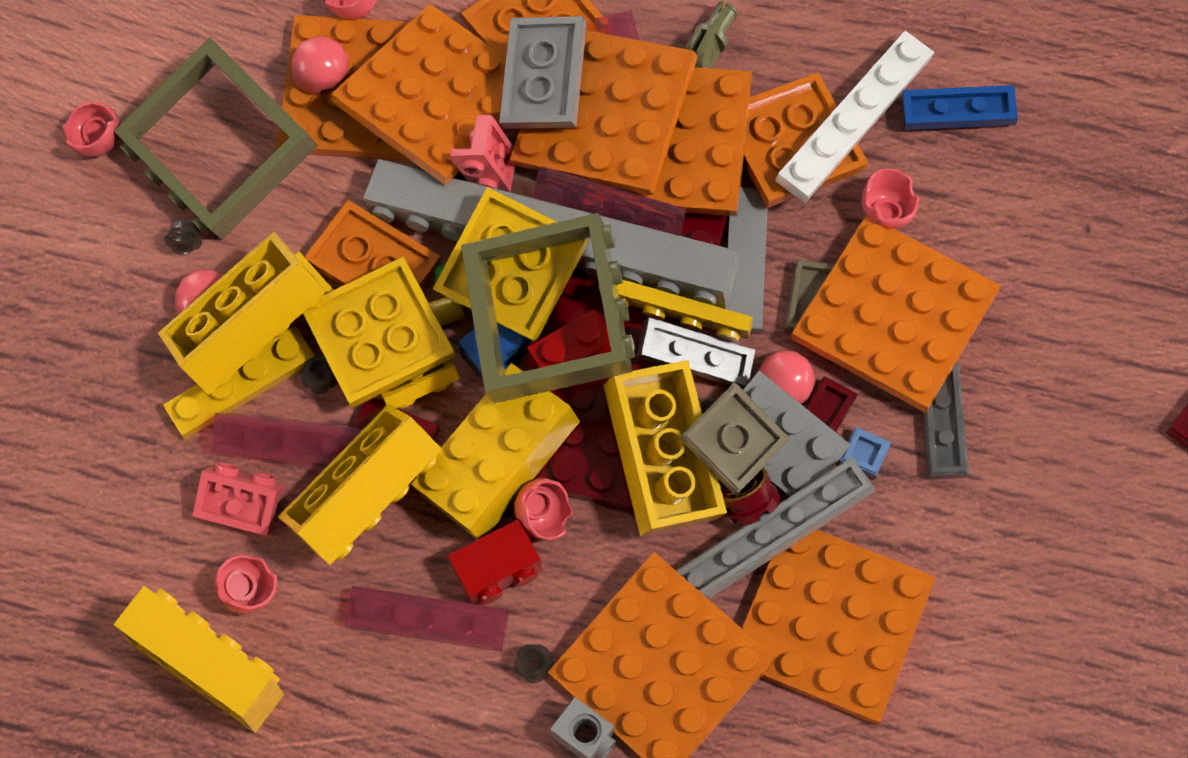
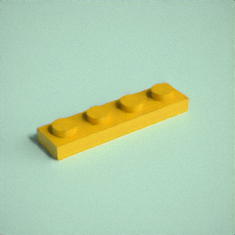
[599,280,753,342]
[163,326,317,440]

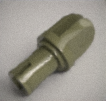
[685,1,738,68]

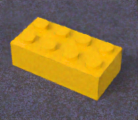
[158,232,326,395]
[603,360,727,537]
[411,363,580,540]
[278,404,442,565]
[113,586,285,733]

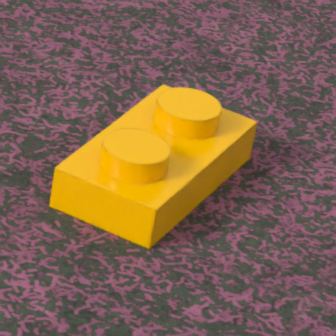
[380,360,460,408]

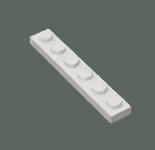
[775,31,934,203]

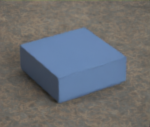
[839,427,891,480]

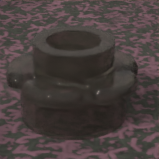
[164,221,202,255]
[301,357,338,394]
[514,644,554,683]

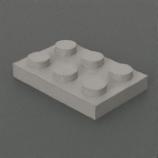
[499,16,587,129]
[743,371,851,497]

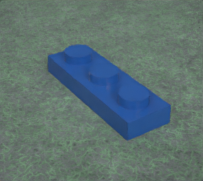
[901,85,1018,130]

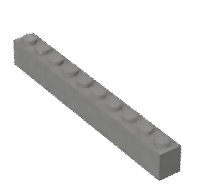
[363,159,740,307]

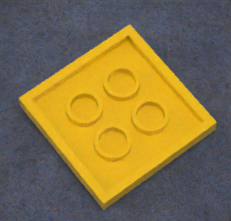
[433,187,590,342]
[302,256,456,409]

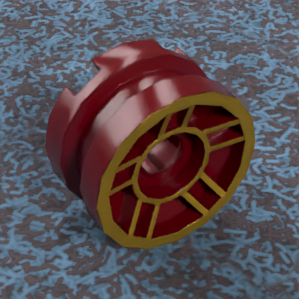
[720,467,780,525]

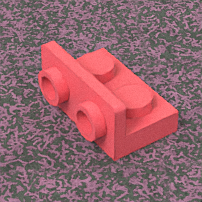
[450,115,515,192]
[192,462,286,536]

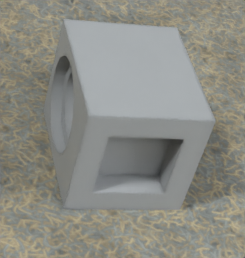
[550,697,616,758]

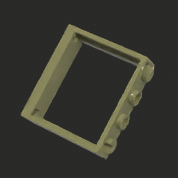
[114,37,318,240]
[461,213,635,403]

